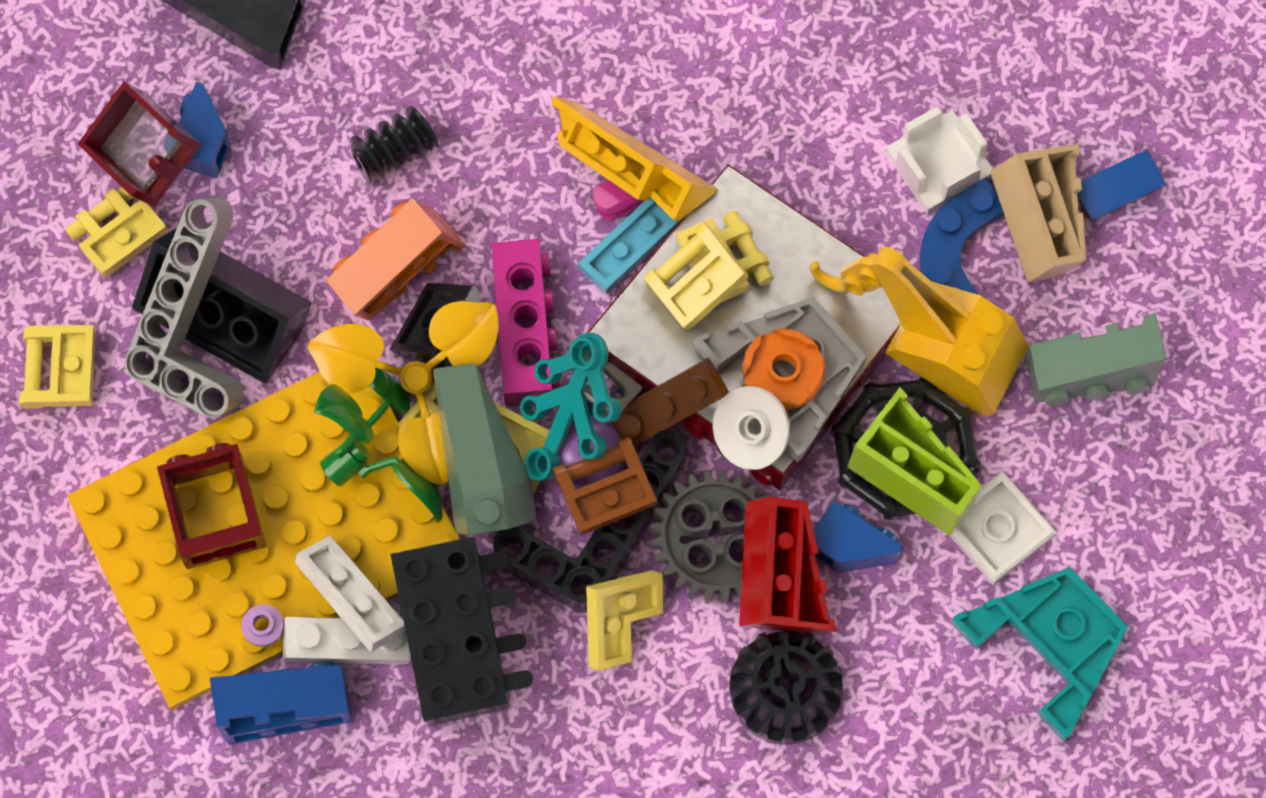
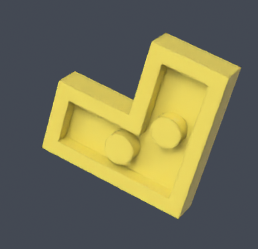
[586,570,663,671]

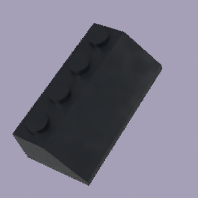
[132,228,312,384]

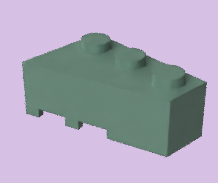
[1025,313,1166,406]

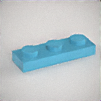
[578,197,681,295]

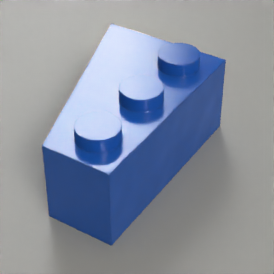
[210,661,353,745]

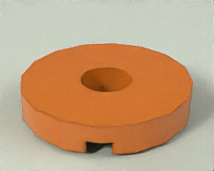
[742,328,826,410]

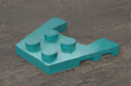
[951,567,1128,742]

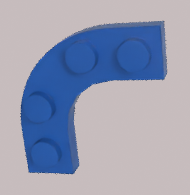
[919,177,1004,295]

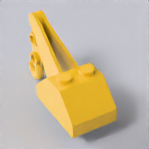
[809,247,1029,417]

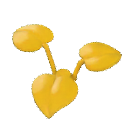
[308,301,499,485]

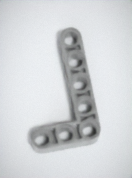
[125,195,244,418]

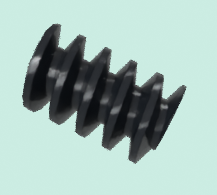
[350,106,439,184]

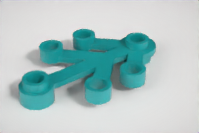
[520,333,622,481]

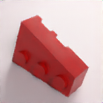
[739,496,837,635]

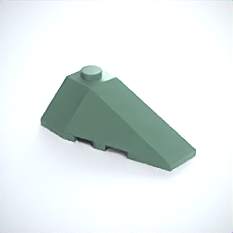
[433,363,537,535]

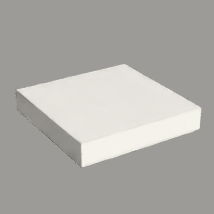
[950,471,1057,585]

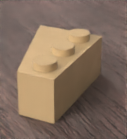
[990,144,1086,283]

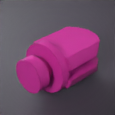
[592,180,644,222]

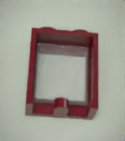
[78,81,202,207]

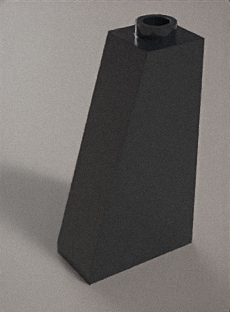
[162,0,305,70]

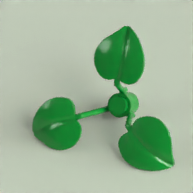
[314,368,443,524]

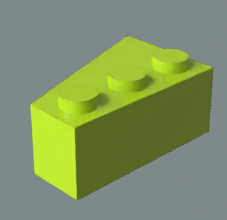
[847,387,982,536]

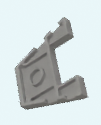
[693,297,867,462]

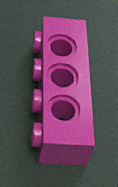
[491,239,561,406]

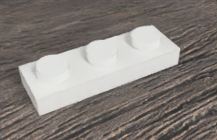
[295,535,405,652]
[283,617,411,664]

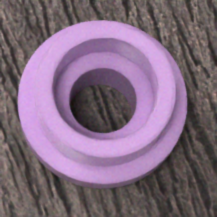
[241,604,284,647]

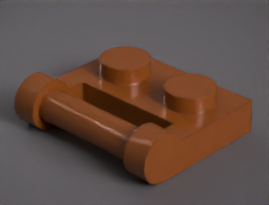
[552,437,657,536]

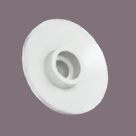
[713,386,790,469]

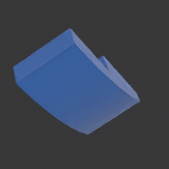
[1078,150,1167,221]

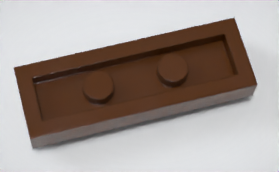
[607,357,729,446]

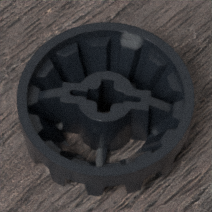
[729,629,843,745]

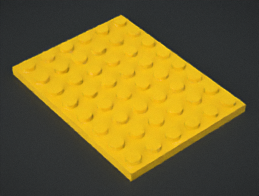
[67,371,460,711]

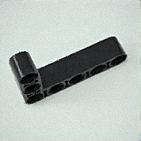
[493,430,686,613]

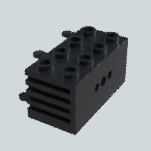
[390,536,533,726]

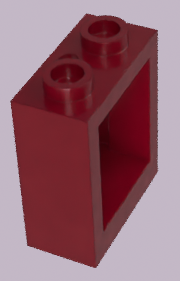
[157,443,267,570]

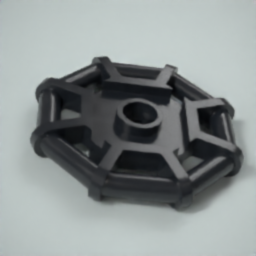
[830,376,982,521]

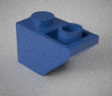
[165,82,231,179]
[813,501,903,573]

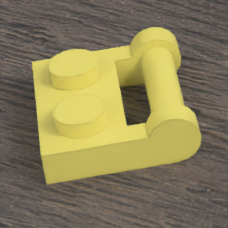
[644,222,749,331]
[19,325,96,409]

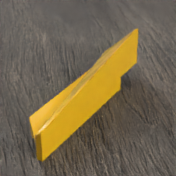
[551,96,717,221]

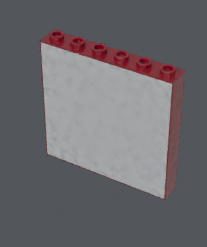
[587,164,901,490]

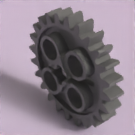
[648,470,769,604]

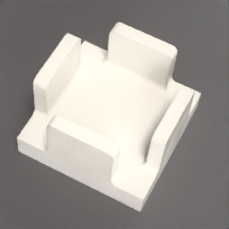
[885,107,993,214]

